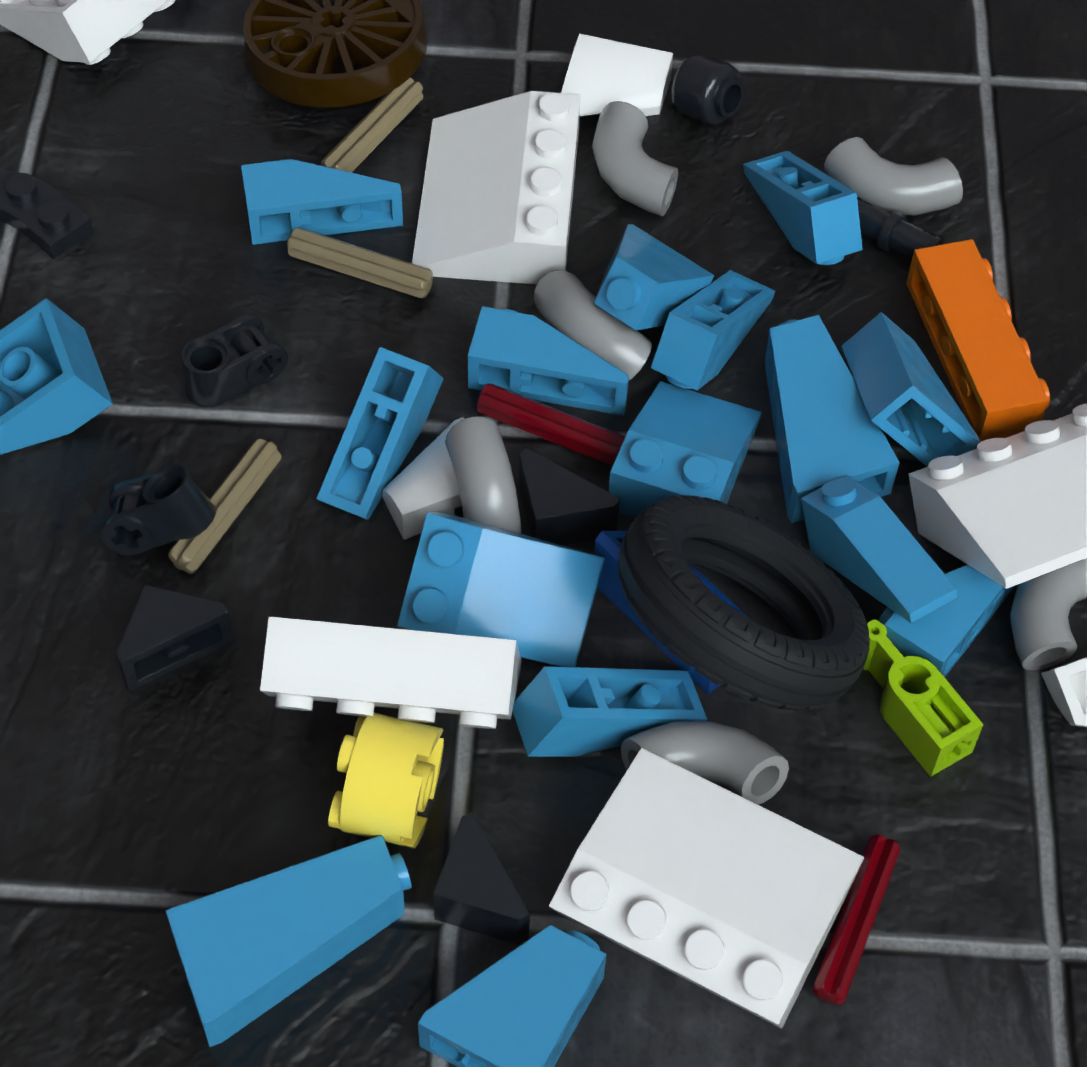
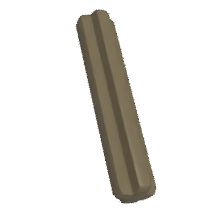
[321,77,423,173]
[287,227,433,299]
[168,438,282,574]

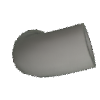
[592,101,678,217]
[824,137,963,216]
[534,271,652,380]
[445,416,521,534]
[1010,558,1087,671]
[621,721,789,805]

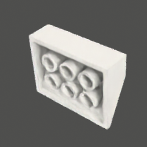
[0,0,175,65]
[412,91,581,284]
[909,403,1087,589]
[260,617,522,729]
[549,748,864,1029]

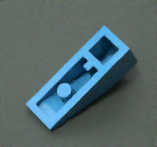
[743,151,863,265]
[241,159,403,245]
[651,270,775,391]
[468,306,629,416]
[316,347,444,520]
[801,475,958,623]
[879,565,1016,677]
[513,666,707,757]

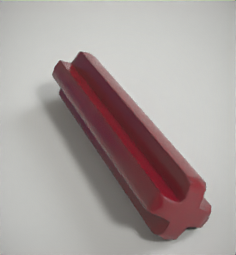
[477,383,625,466]
[813,834,901,1005]

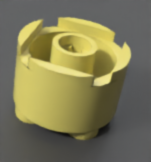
[328,713,444,849]

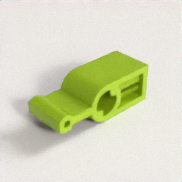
[863,619,984,777]

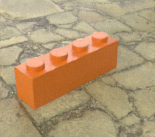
[906,239,1050,442]

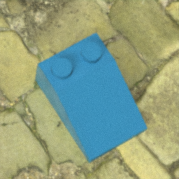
[0,298,113,455]
[609,381,762,519]
[397,512,605,667]

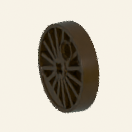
[243,0,428,107]

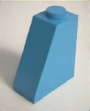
[594,224,715,331]
[841,312,981,467]
[418,925,607,1067]

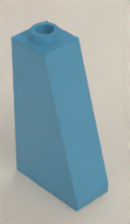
[764,315,899,523]
[165,835,412,1047]

